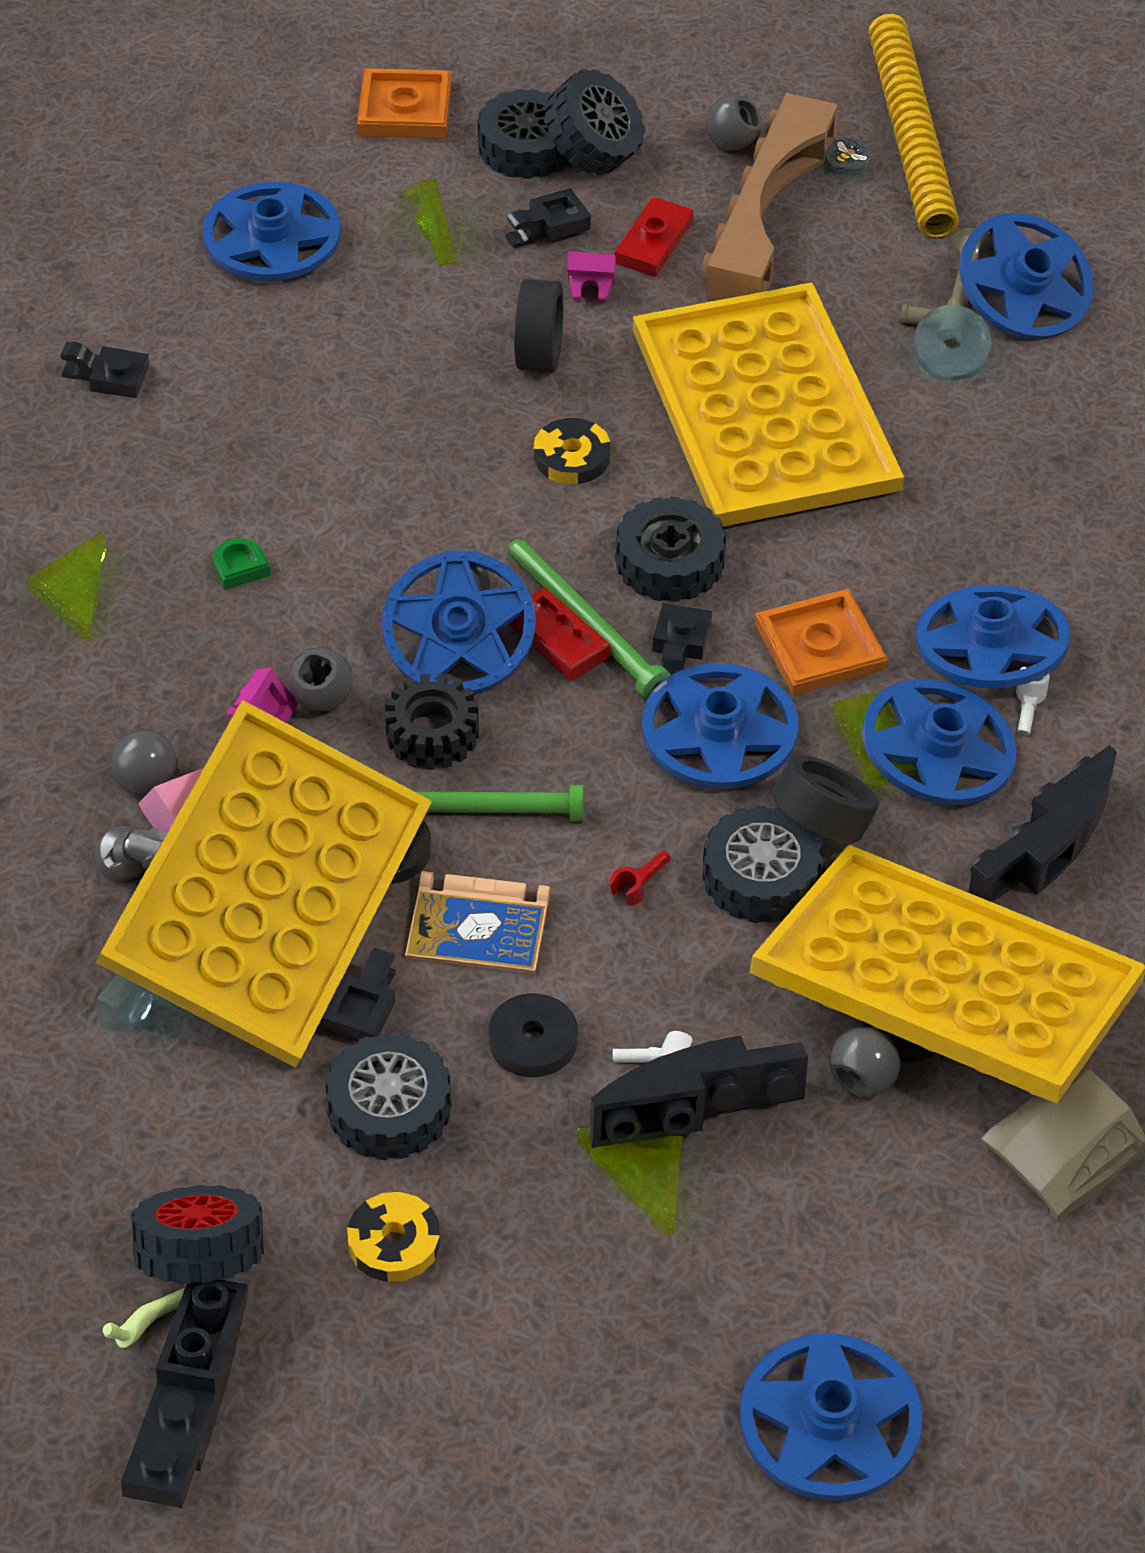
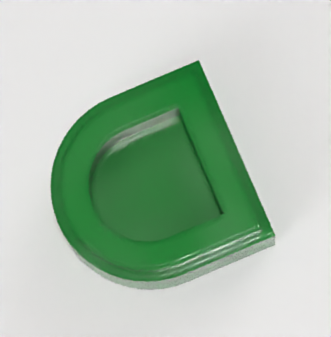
[213,538,271,590]

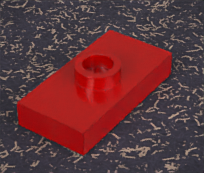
[614,196,694,277]
[508,587,611,681]

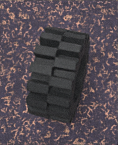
[384,674,479,770]

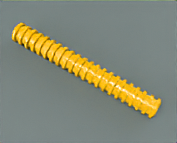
[868,14,959,237]

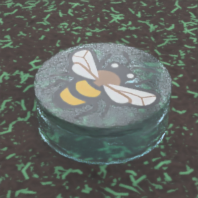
[826,138,872,179]

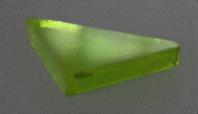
[402,178,457,265]
[27,532,107,641]
[577,1128,683,1235]

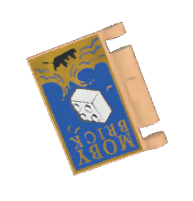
[405,871,551,974]

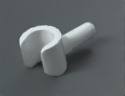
[1016,667,1050,736]
[613,1031,692,1063]

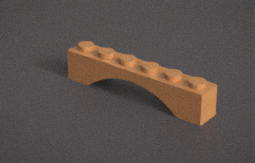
[700,93,838,301]

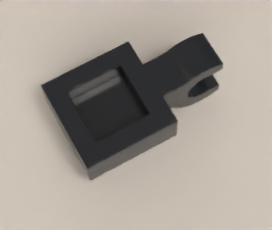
[506,188,591,249]
[60,342,149,398]
[652,603,713,675]
[322,947,396,1041]

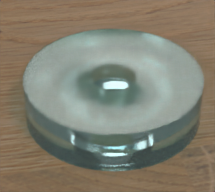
[913,305,991,381]

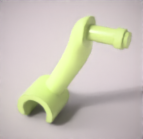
[103,1284,186,1348]

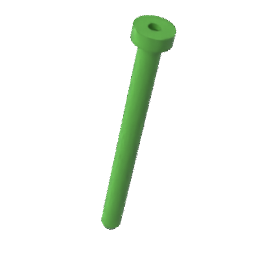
[509,539,671,701]
[416,785,584,822]

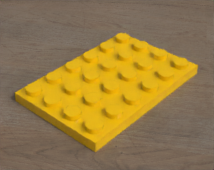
[633,282,904,527]
[96,700,432,1068]
[749,845,1145,1104]

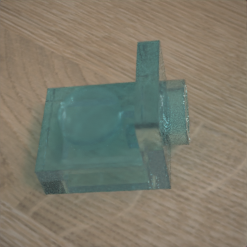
[97,974,182,1038]

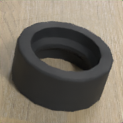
[514,279,564,372]
[772,754,879,844]

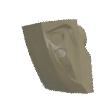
[980,1067,1145,1222]

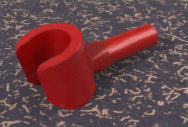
[610,850,671,906]

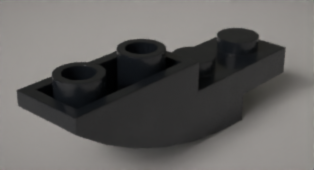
[968,745,1117,903]
[589,1035,808,1148]
[121,1279,248,1508]

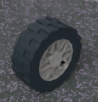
[702,806,823,923]
[325,1033,452,1160]

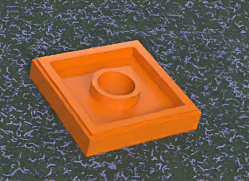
[357,68,452,139]
[754,588,888,695]

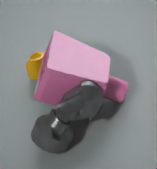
[94,768,204,883]

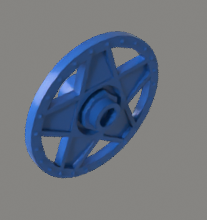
[203,182,341,281]
[959,213,1094,340]
[382,551,536,694]
[916,585,1070,688]
[642,663,798,789]
[862,679,1016,805]
[740,1333,922,1501]

